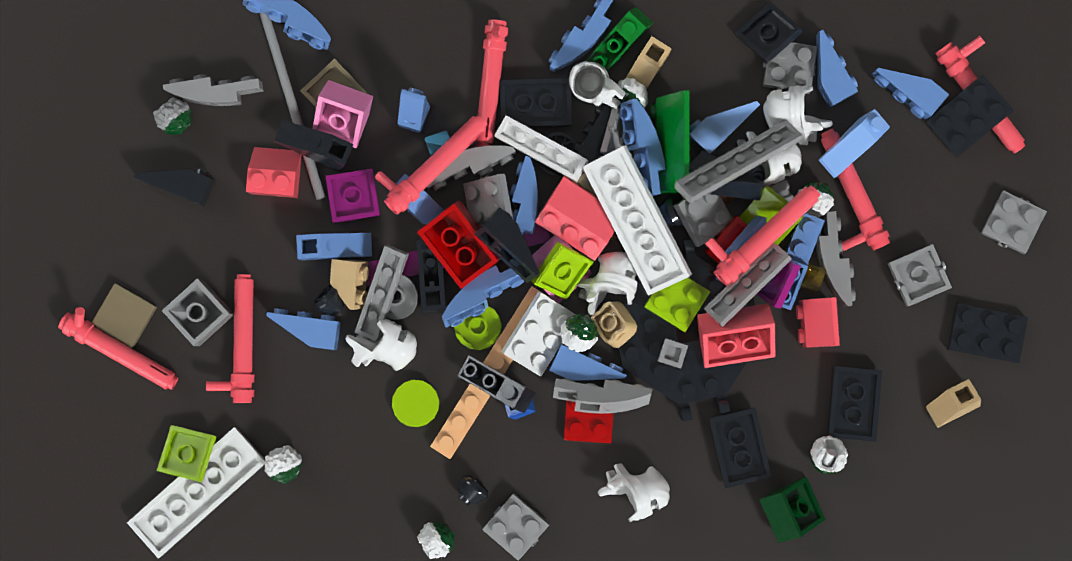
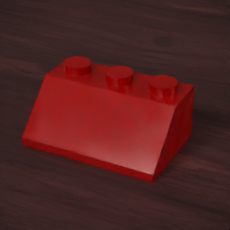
[417,200,500,289]

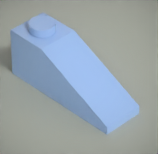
[689,101,760,154]
[819,109,890,178]

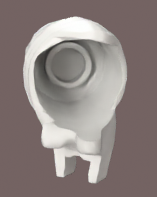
[569,61,626,109]
[763,85,833,145]
[737,131,801,187]
[577,252,637,315]
[346,319,417,371]
[598,463,670,522]

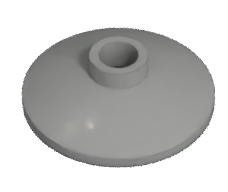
[387,274,418,320]

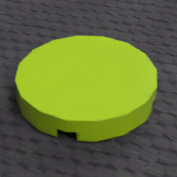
[454,306,502,350]
[392,380,440,427]

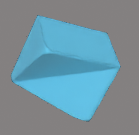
[425,131,449,156]

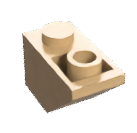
[625,36,672,89]
[330,258,369,310]
[926,379,981,428]

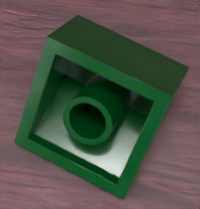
[759,476,825,543]

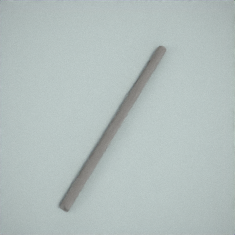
[259,12,325,200]

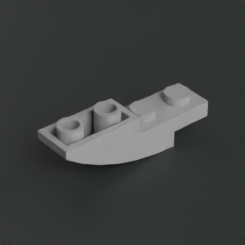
[163,74,264,106]
[427,146,516,191]
[816,211,856,307]
[553,378,652,414]

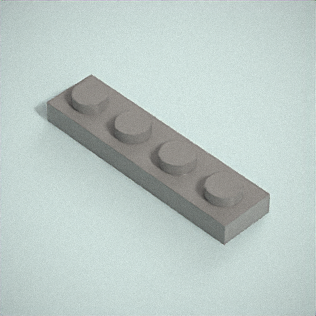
[704,243,792,327]
[354,244,409,342]

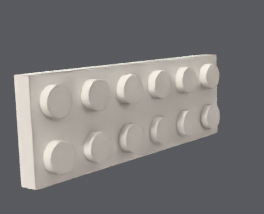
[582,145,692,295]
[127,427,265,558]

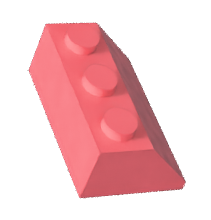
[535,176,615,261]
[697,303,775,368]

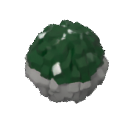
[153,97,192,135]

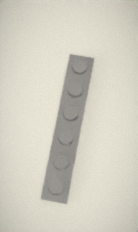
[675,120,802,204]

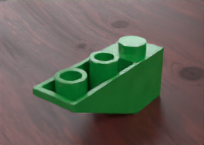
[585,7,653,72]

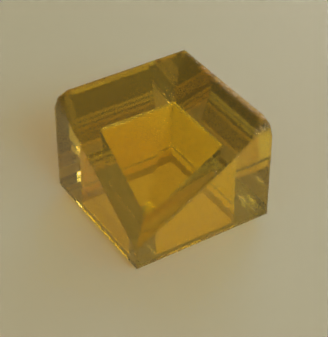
[800,265,826,292]

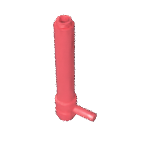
[475,20,508,147]
[935,35,1026,153]
[375,115,488,215]
[820,129,890,251]
[705,186,820,286]
[206,274,255,403]
[58,307,179,390]

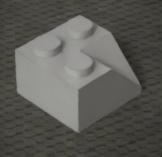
[162,278,234,346]

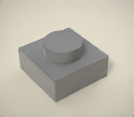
[658,338,688,369]

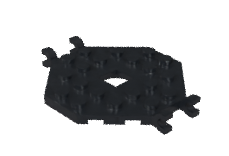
[618,239,755,421]

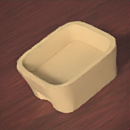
[591,301,637,348]

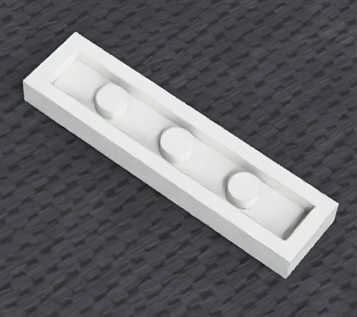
[494,116,589,182]

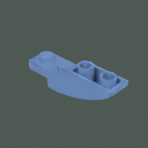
[243,0,331,50]
[548,0,615,72]
[620,99,666,196]
[509,156,539,236]
[782,213,825,310]
[442,265,524,327]

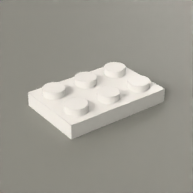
[501,291,576,376]

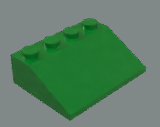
[650,90,689,195]

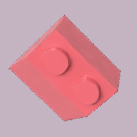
[246,147,302,198]
[796,297,840,348]

